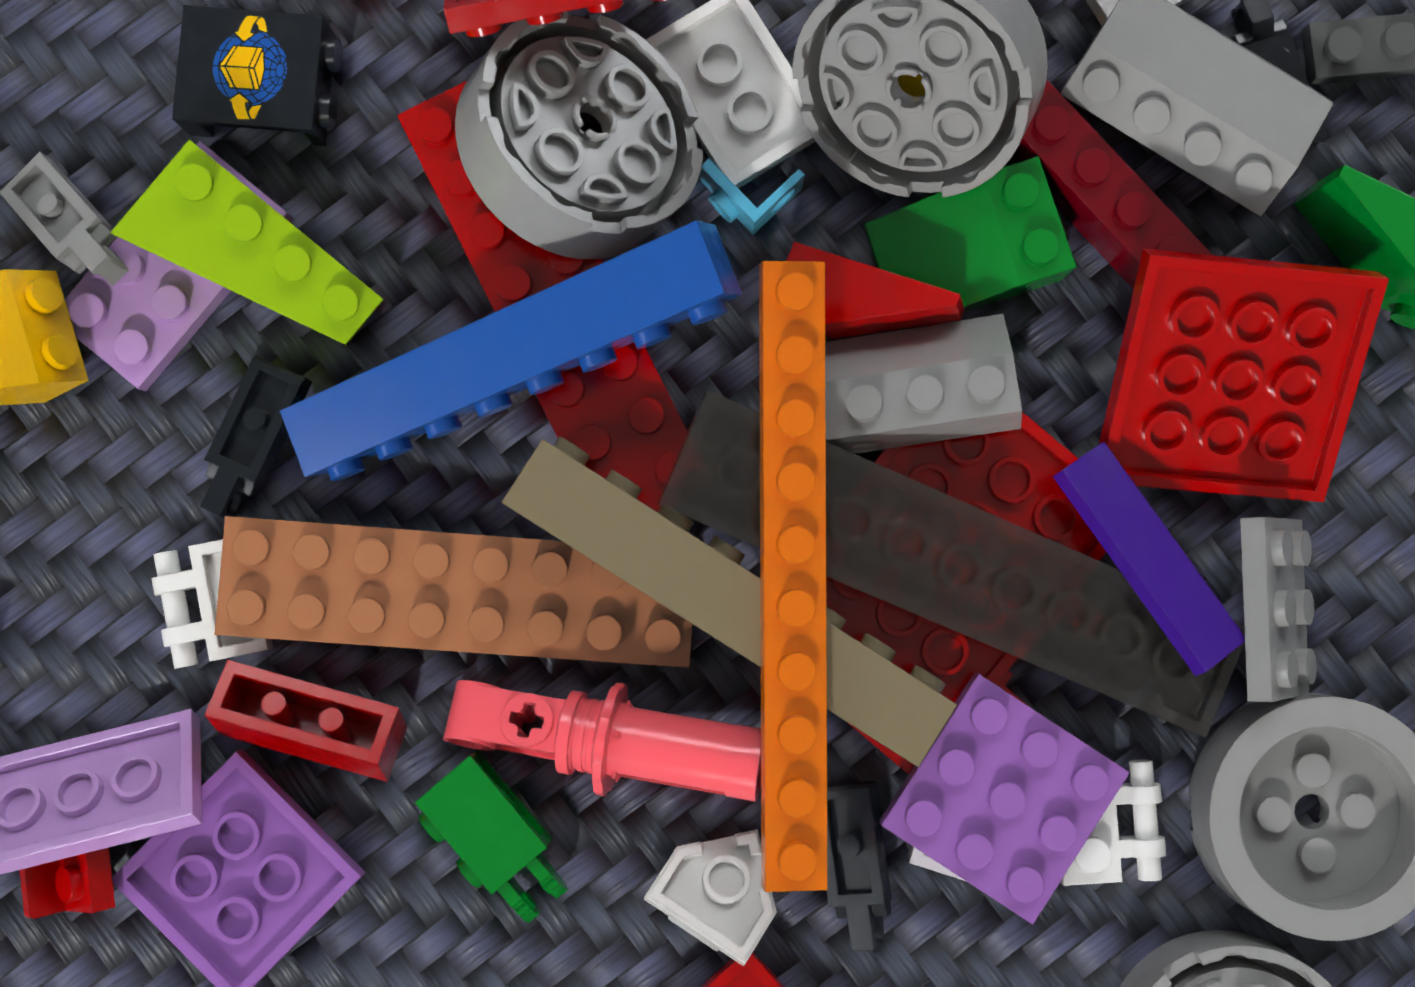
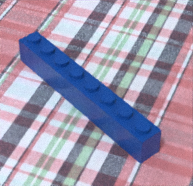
[280,220,742,481]

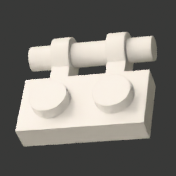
[151,539,274,669]
[1060,760,1166,886]

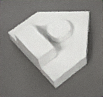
[644,829,777,966]

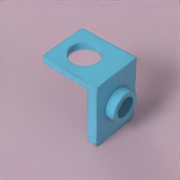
[700,158,805,235]

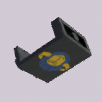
[172,5,343,146]

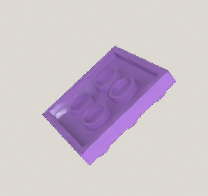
[879,672,1130,925]
[112,749,366,987]

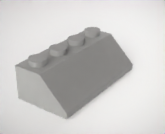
[1060,0,1333,217]
[825,314,1022,458]

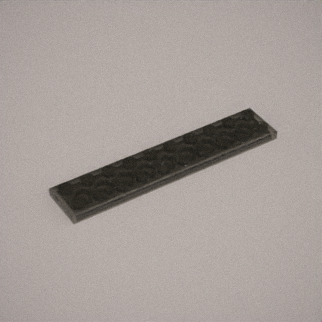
[657,390,1245,737]

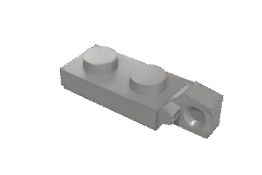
[0,152,129,286]

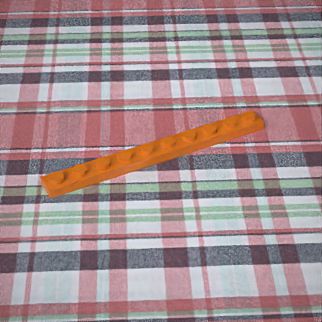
[759,261,827,892]

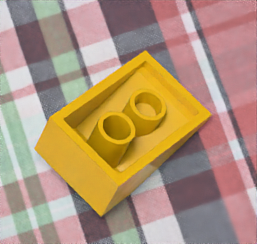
[0,269,89,405]

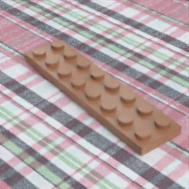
[214,516,692,668]

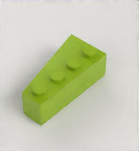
[110,140,384,345]

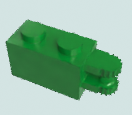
[415,750,568,923]

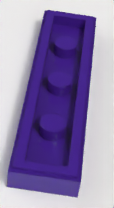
[1052,442,1245,676]

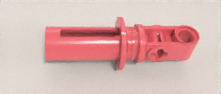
[443,680,761,802]

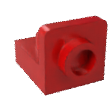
[19,848,115,919]

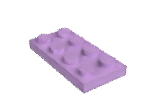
[65,141,293,392]
[0,709,202,875]

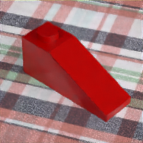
[786,242,965,339]

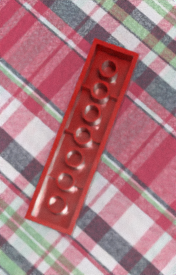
[397,81,713,512]

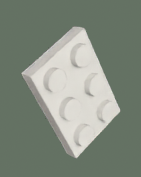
[646,0,815,189]

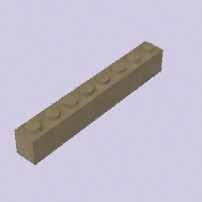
[501,436,957,767]

